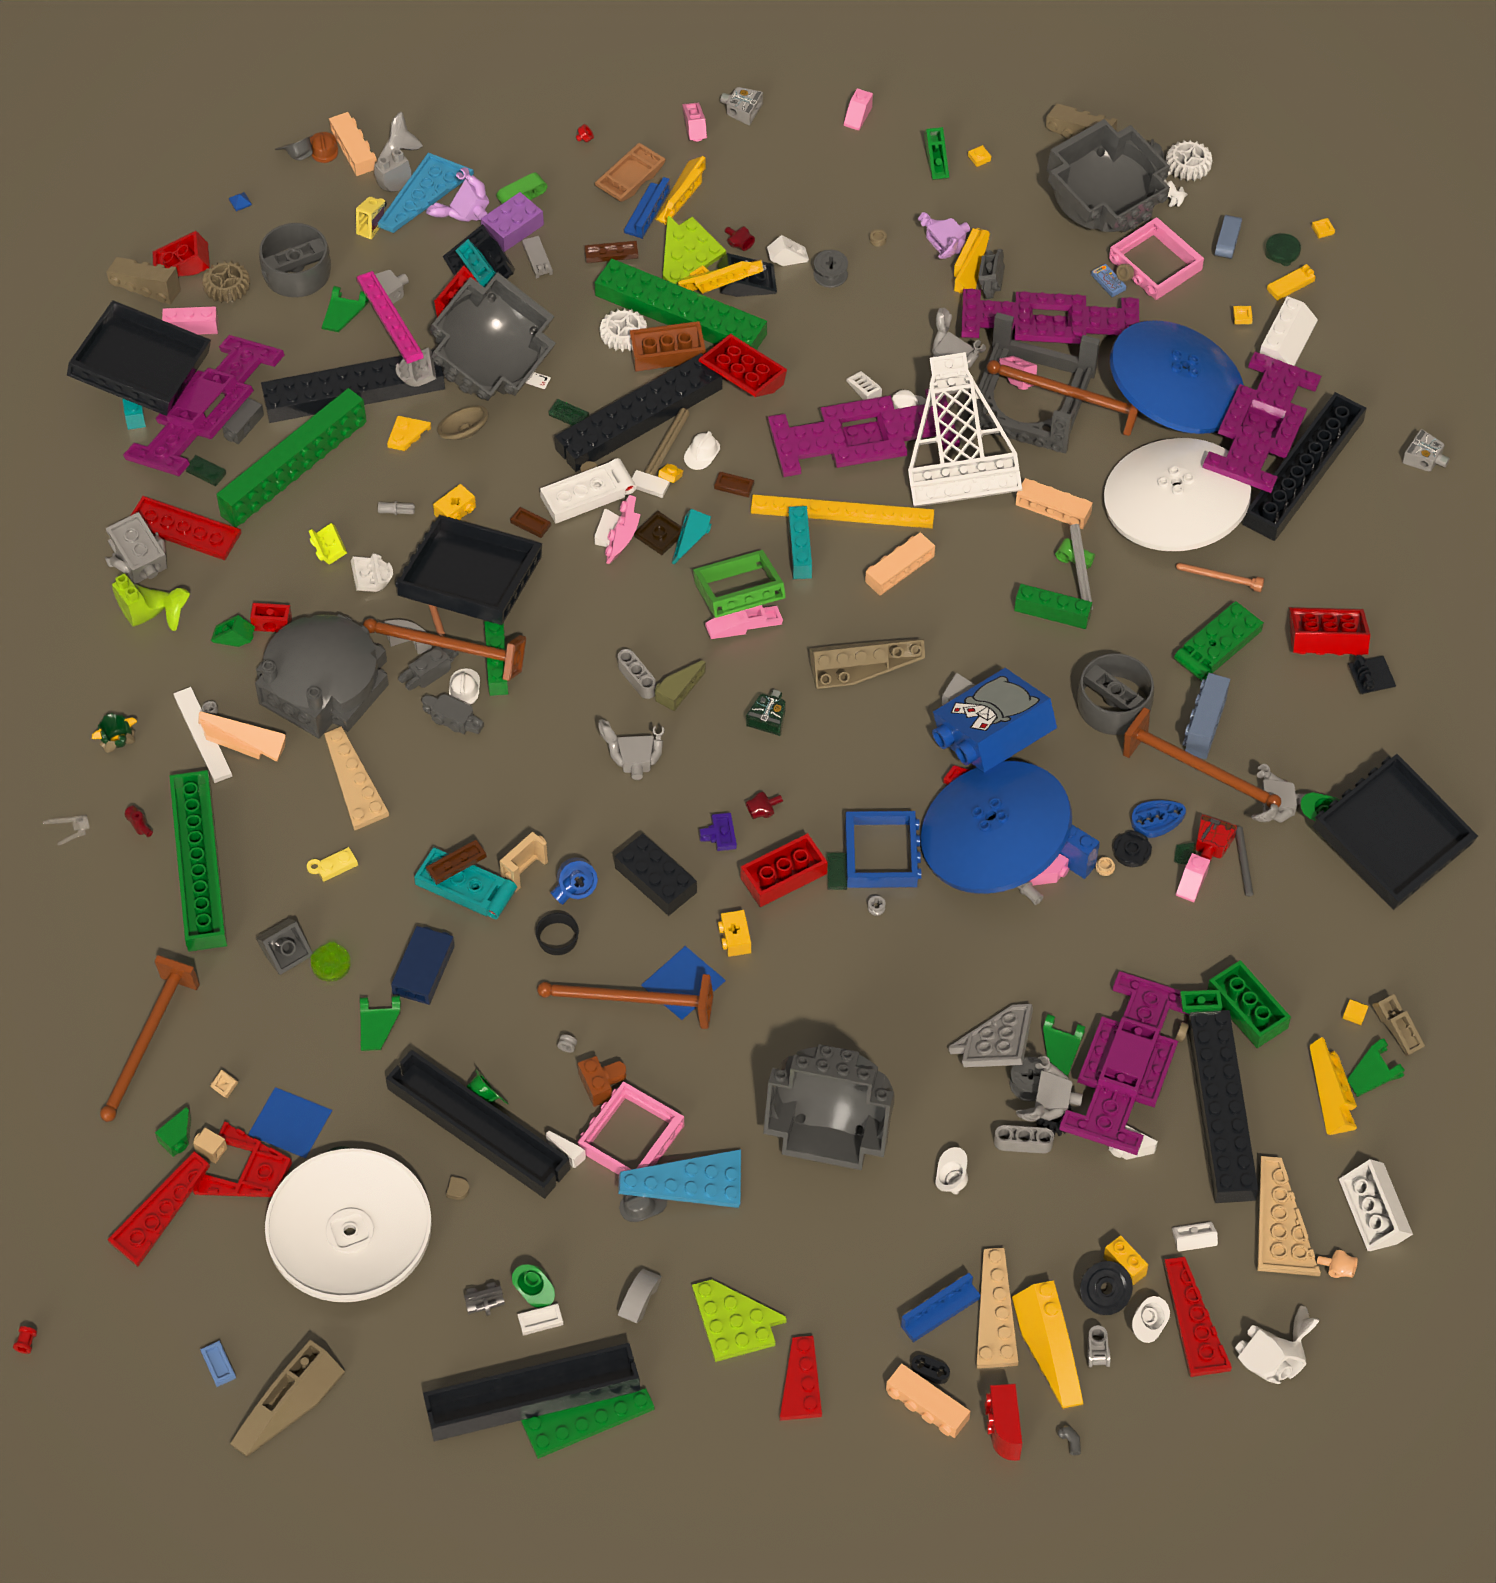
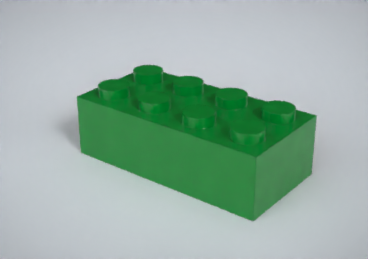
[1207,960,1291,1048]

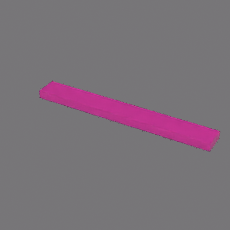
[357,271,424,364]

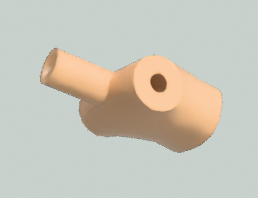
[1317,1250,1358,1278]

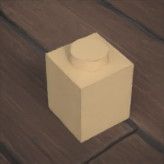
[193,1128,227,1164]

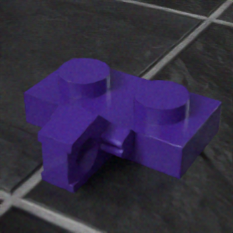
[699,813,737,851]

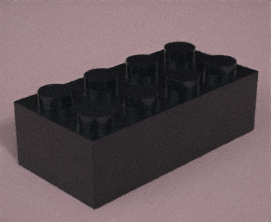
[615,833,697,916]

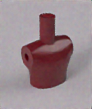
[725,226,755,251]
[746,792,783,819]
[125,805,153,837]

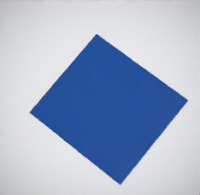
[641,946,726,1020]
[248,1087,332,1158]

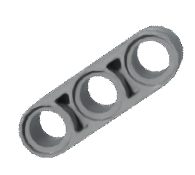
[618,649,656,699]
[994,1125,1054,1153]

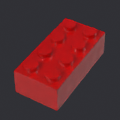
[741,833,828,907]

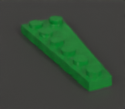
[521,1389,655,1459]

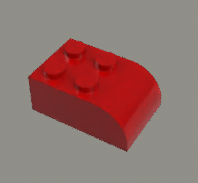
[984,1384,1022,1461]

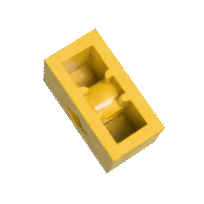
[433,484,476,520]
[718,910,751,957]
[1103,1235,1148,1285]

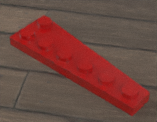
[107,1151,210,1267]
[1164,1257,1232,1377]

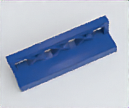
[901,1273,981,1343]

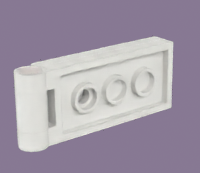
[540,458,637,524]

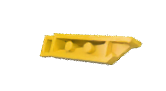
[655,156,706,225]
[954,228,990,294]
[1310,1037,1357,1135]

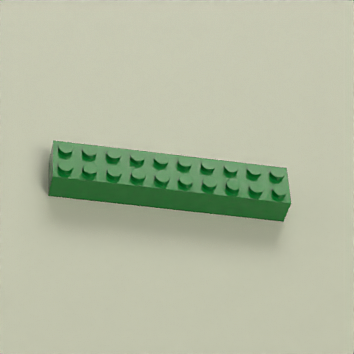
[595,258,767,350]
[216,388,367,528]
[169,770,227,952]

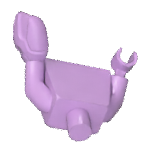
[426,167,489,222]
[918,212,970,259]

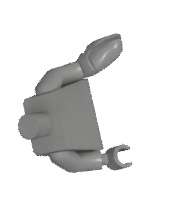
[932,308,986,368]
[598,719,665,780]
[1251,764,1306,823]
[1016,1056,1083,1121]

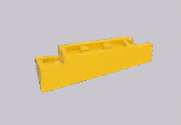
[678,260,764,294]

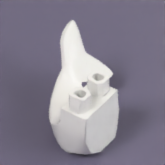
[1235,1306,1319,1384]

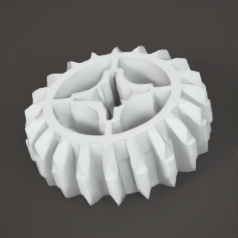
[1166,139,1212,182]
[600,308,647,352]

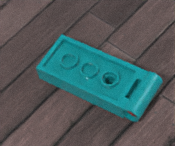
[414,847,517,919]

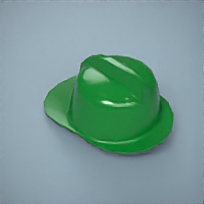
[1300,793,1339,821]
[467,1069,509,1104]
[512,1264,555,1308]

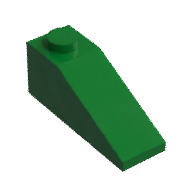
[924,127,949,180]

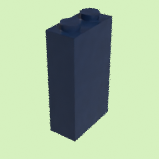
[391,926,455,1005]

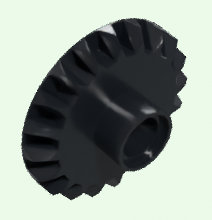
[1079,1261,1133,1315]

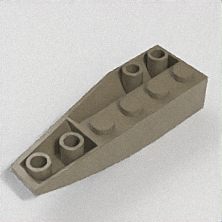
[809,639,925,689]
[230,1340,345,1457]

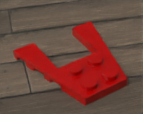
[193,1122,292,1197]

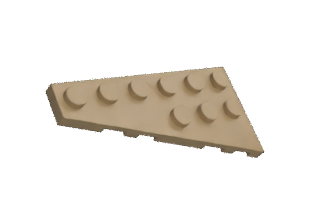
[1257,1156,1321,1276]

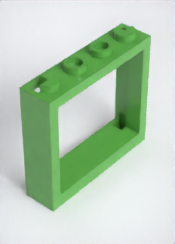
[693,550,786,618]

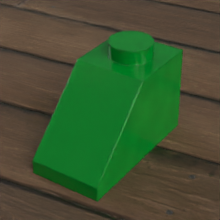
[211,615,255,647]
[1180,990,1222,1014]
[155,1107,191,1157]

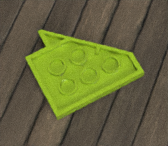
[662,216,726,285]
[692,1280,787,1362]

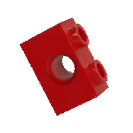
[250,603,292,632]

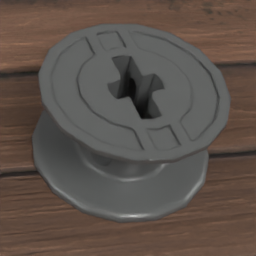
[813,250,848,288]
[1009,1057,1044,1102]

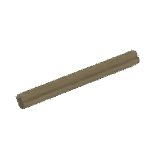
[645,408,689,476]

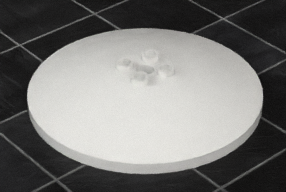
[1104,438,1251,551]
[265,1148,432,1302]

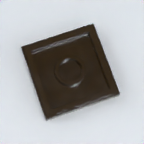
[634,511,682,555]

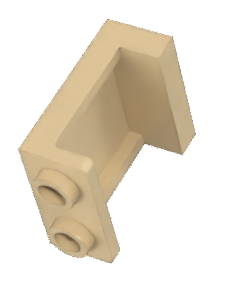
[500,832,548,892]

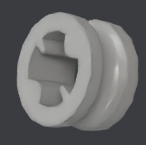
[868,896,886,916]
[557,1035,577,1053]

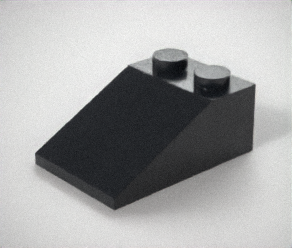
[718,253,777,297]

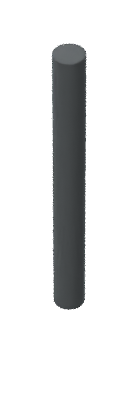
[1236,826,1253,897]

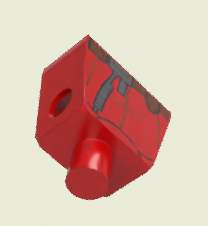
[1195,814,1237,862]

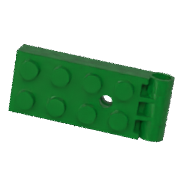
[1174,601,1264,681]

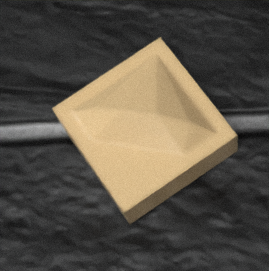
[210,1070,239,1098]

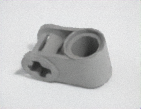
[1087,1325,1110,1368]

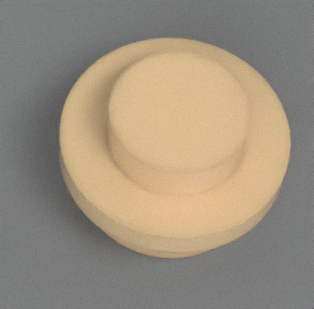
[1096,857,1115,876]

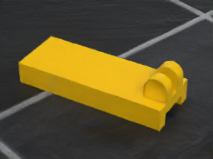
[1267,264,1316,301]

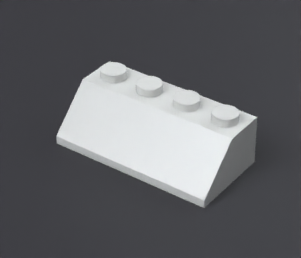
[1260,296,1318,366]
[1339,1159,1413,1251]

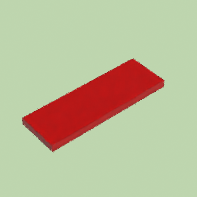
[130,496,241,560]

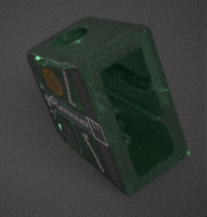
[746,690,786,736]

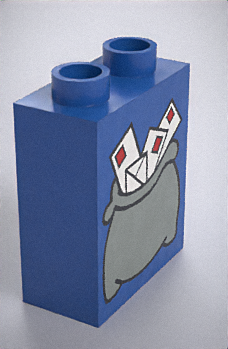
[932,668,1057,773]

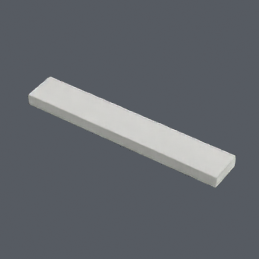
[173,687,232,783]

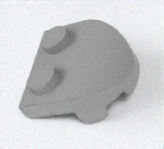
[396,347,436,387]

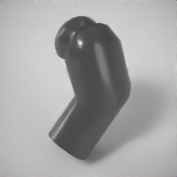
[1058,1425,1081,1455]

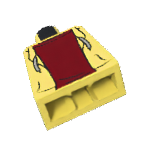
[356,197,387,240]

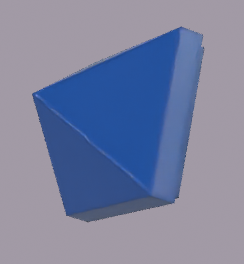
[229,192,252,211]

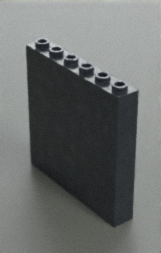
[67,300,211,416]
[396,515,542,625]
[1312,754,1478,910]

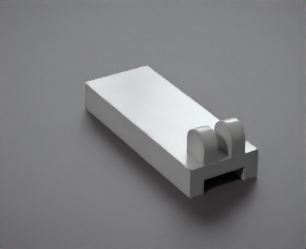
[522,236,553,279]

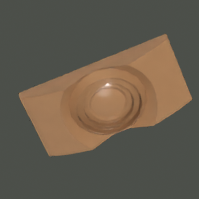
[595,143,665,202]

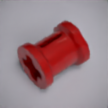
[13,1326,37,1354]

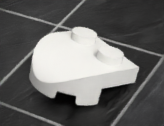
[351,554,393,592]

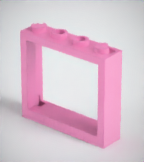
[1109,217,1204,300]
[577,1081,684,1175]

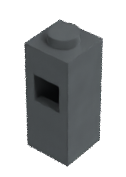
[222,397,264,444]

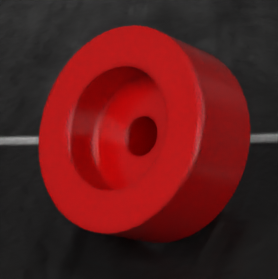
[576,124,594,142]

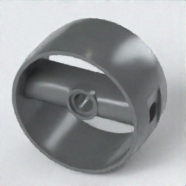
[259,223,331,297]
[1077,653,1154,735]

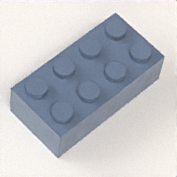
[1183,673,1230,760]

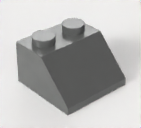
[256,918,313,975]

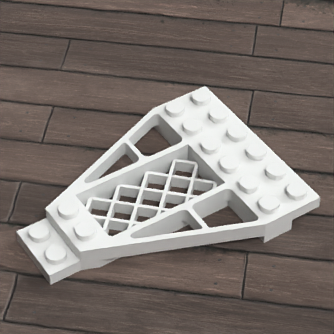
[908,352,1022,507]

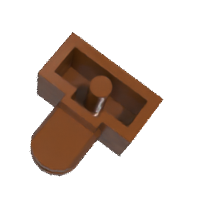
[578,1056,627,1107]

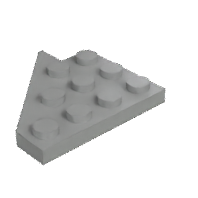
[949,1004,1033,1067]

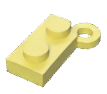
[307,847,358,882]

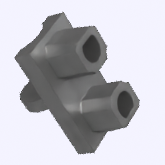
[464,1282,505,1316]

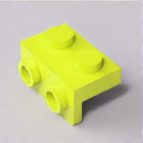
[309,523,347,565]

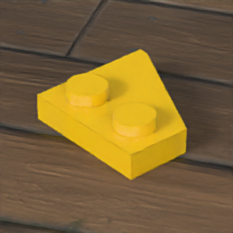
[387,416,431,451]

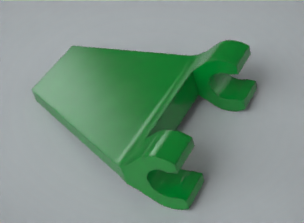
[322,286,369,332]
[360,996,401,1051]
[1043,1014,1086,1077]
[1347,1038,1405,1097]

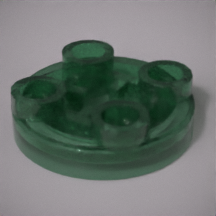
[1265,233,1301,266]

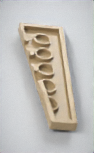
[324,726,389,831]
[976,1248,1018,1369]

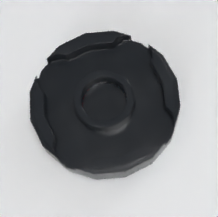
[1113,831,1152,868]

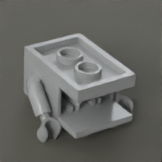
[105,512,167,584]

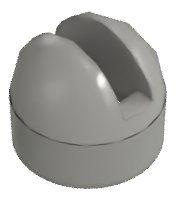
[202,701,218,715]

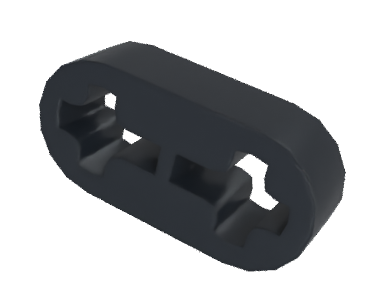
[911,1355,950,1384]

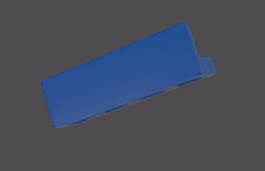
[624,177,670,239]

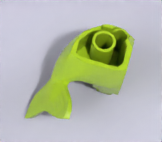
[112,574,190,631]

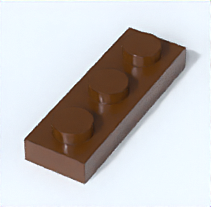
[585,241,638,263]
[426,840,487,885]

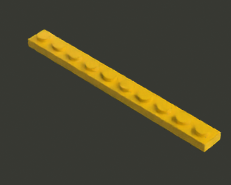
[751,495,934,528]

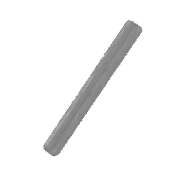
[1070,524,1093,610]

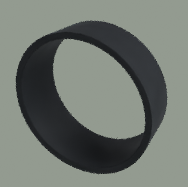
[536,913,579,955]

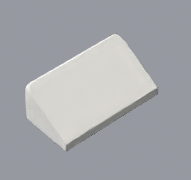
[595,509,620,547]
[1172,1222,1218,1252]

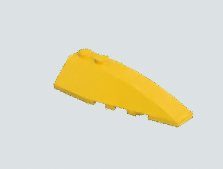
[1012,1280,1083,1409]

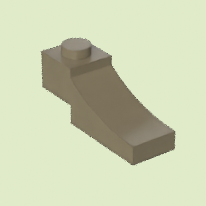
[1372,994,1425,1056]

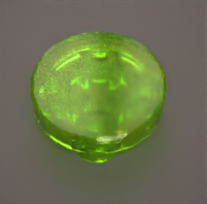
[311,942,351,982]

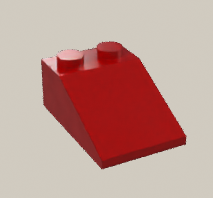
[153,231,210,277]

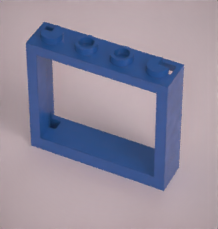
[845,811,921,888]

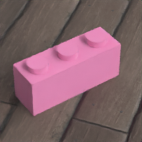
[162,307,218,335]

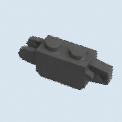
[979,249,1005,299]
[398,647,459,691]
[422,694,484,735]

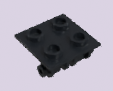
[1348,655,1396,695]

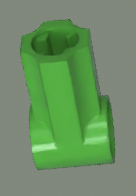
[1055,538,1095,569]

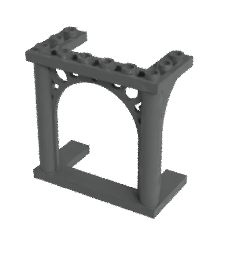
[963,312,1100,453]

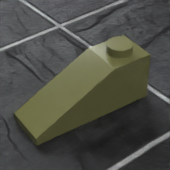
[654,660,706,711]

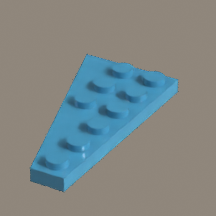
[378,153,474,233]
[618,1149,741,1208]

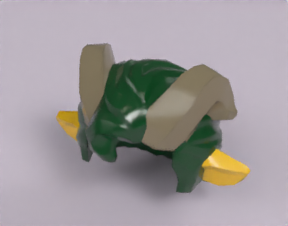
[92,713,137,753]

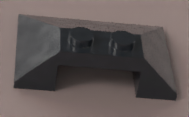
[443,224,515,279]

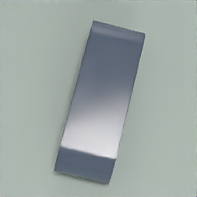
[1215,215,1242,259]

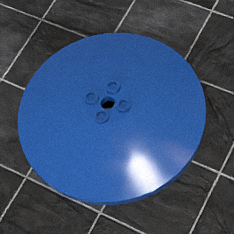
[1110,320,1244,434]
[921,761,1072,894]

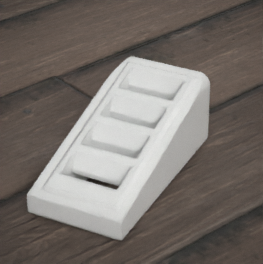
[846,371,882,400]
[546,1131,586,1168]

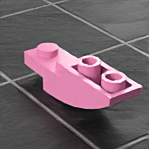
[605,495,640,564]
[705,605,783,639]

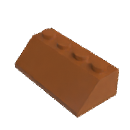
[630,321,706,371]

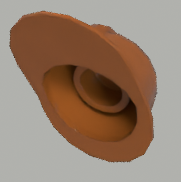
[310,132,338,163]

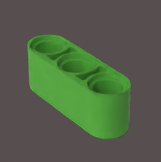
[496,172,548,204]

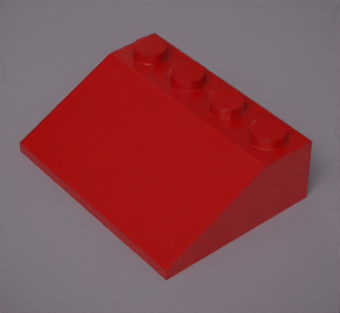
[699,334,787,397]
[1289,607,1370,656]

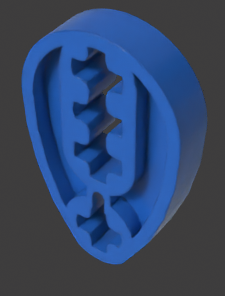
[1131,800,1186,838]

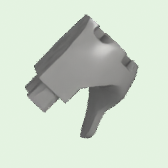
[374,111,423,192]

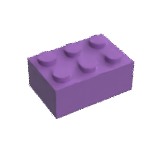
[481,192,544,252]

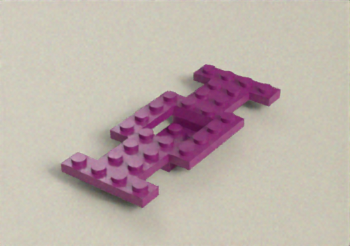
[961,289,1139,344]
[123,335,285,476]
[1202,352,1322,493]
[768,389,960,477]
[1059,971,1189,1155]

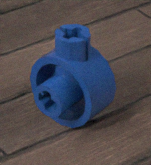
[550,857,598,905]

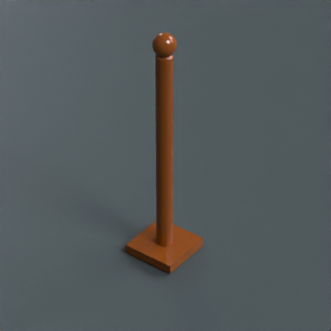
[987,360,1139,436]
[363,618,526,681]
[1123,707,1281,808]
[100,955,200,1122]
[537,974,714,1029]

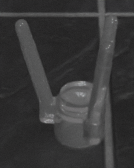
[43,814,90,846]

